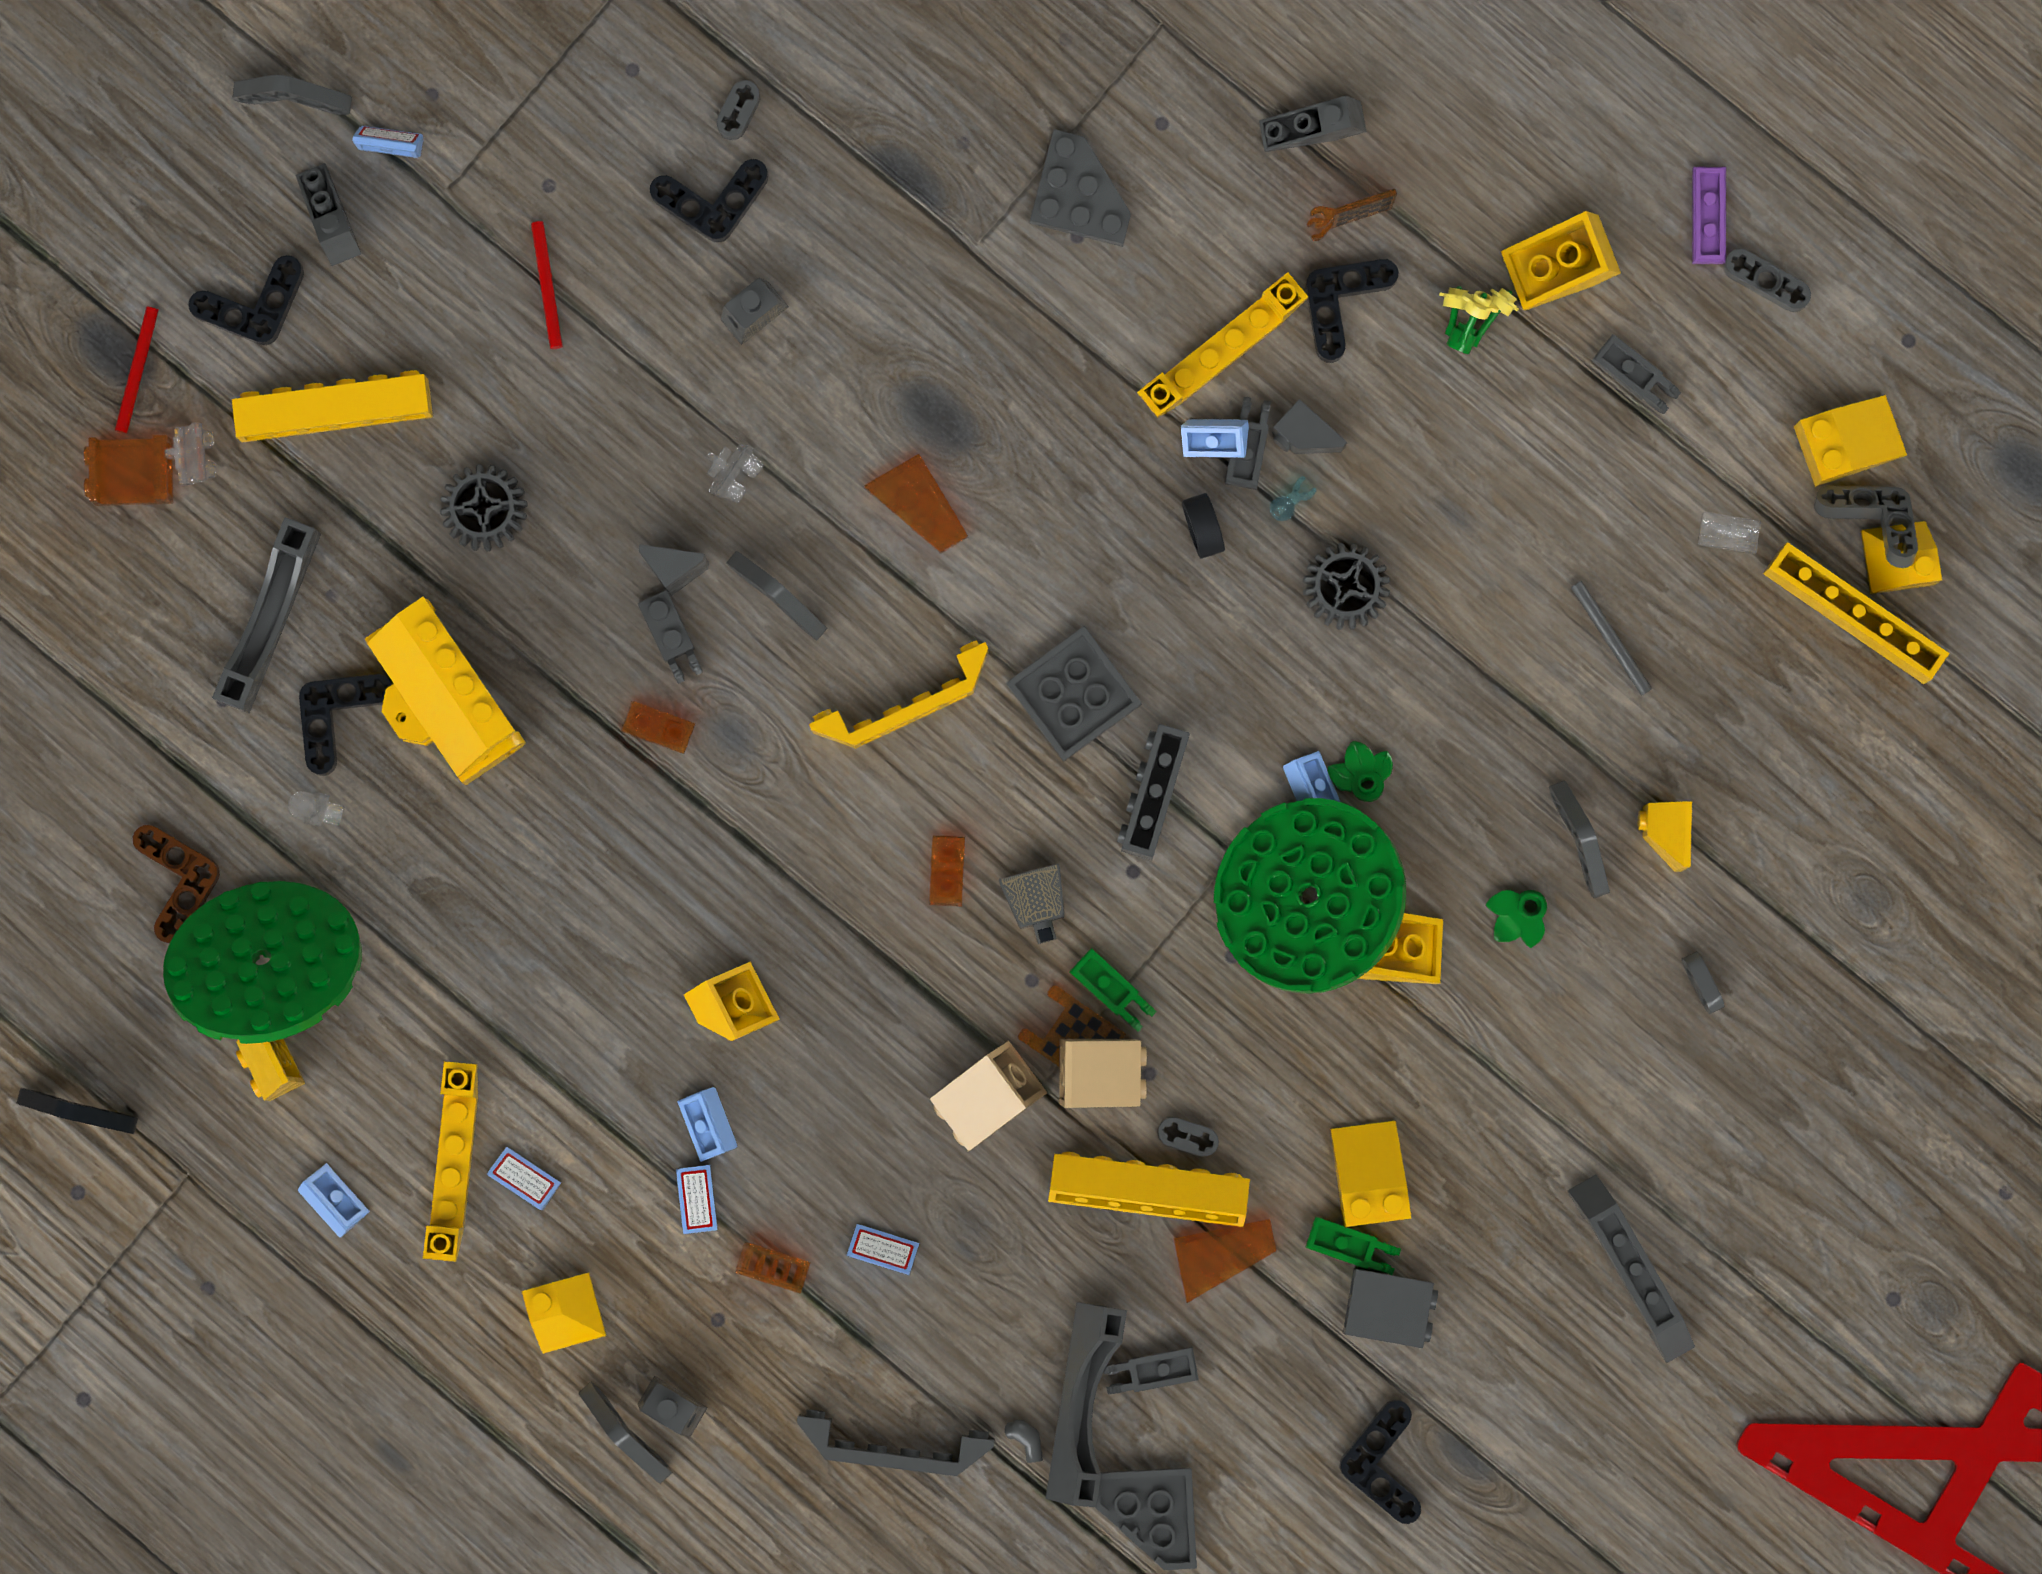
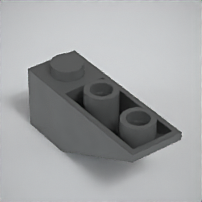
[1259,95,1367,152]
[296,163,361,266]

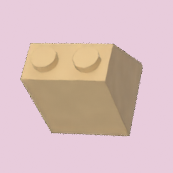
[1059,1039,1147,1108]
[930,1041,1047,1152]

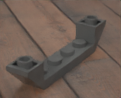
[1568,1175,1695,1363]
[797,1409,995,1476]

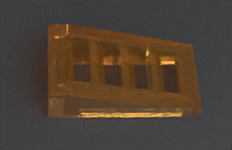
[735,1242,811,1294]

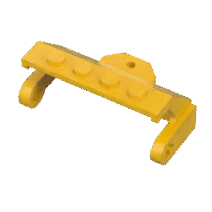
[365,596,526,785]

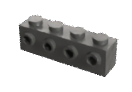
[1117,724,1190,861]

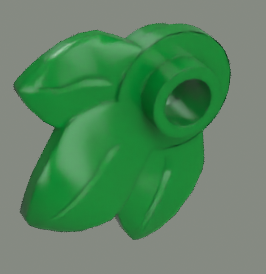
[1328,741,1393,802]
[1486,890,1547,948]

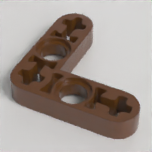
[133,825,220,944]

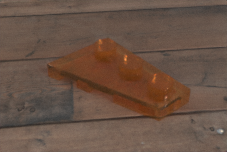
[864,454,968,554]
[1173,1219,1276,1303]

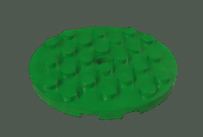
[1214,798,1407,994]
[163,881,362,1044]

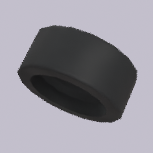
[1182,493,1225,559]

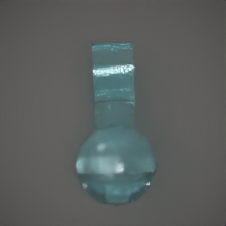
[1270,476,1317,521]

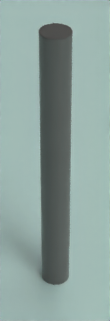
[1571,581,1652,696]

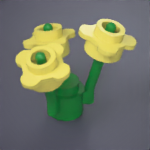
[1439,286,1519,354]

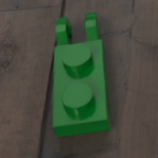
[1069,948,1156,1032]
[1305,1217,1401,1275]

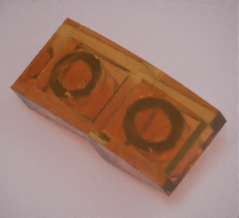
[621,701,695,754]
[929,835,965,907]

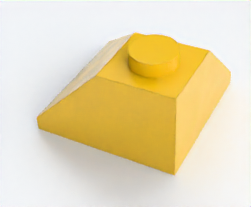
[1861,521,1942,594]
[1637,801,1692,872]
[683,962,780,1041]
[522,1272,606,1354]

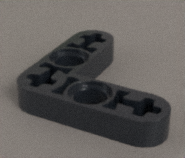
[650,159,768,242]
[188,255,304,346]
[1306,259,1399,363]
[299,674,393,776]
[16,1088,138,1134]
[1340,1400,1421,1524]

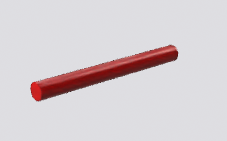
[531,221,563,349]
[115,306,159,434]

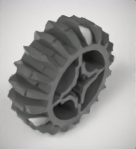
[440,464,528,552]
[1303,543,1390,630]

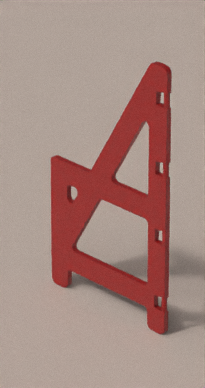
[1736,1363,2042,1574]

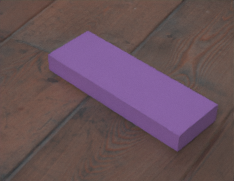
[1692,167,1726,264]

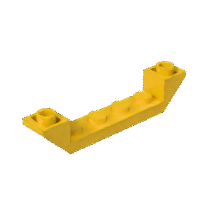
[1137,272,1308,418]
[809,640,989,749]
[423,1061,478,1262]

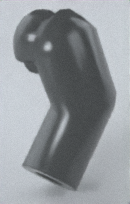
[1005,1420,1043,1463]

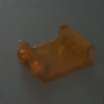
[84,435,173,506]

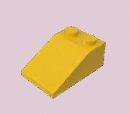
[1501,211,1621,310]
[1794,395,1907,487]
[1358,913,1443,984]
[236,1039,305,1101]
[1330,1121,1412,1227]

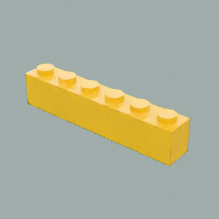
[232,370,433,442]
[1763,542,1950,684]
[1048,1152,1250,1227]

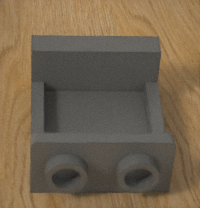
[1343,1269,1438,1348]

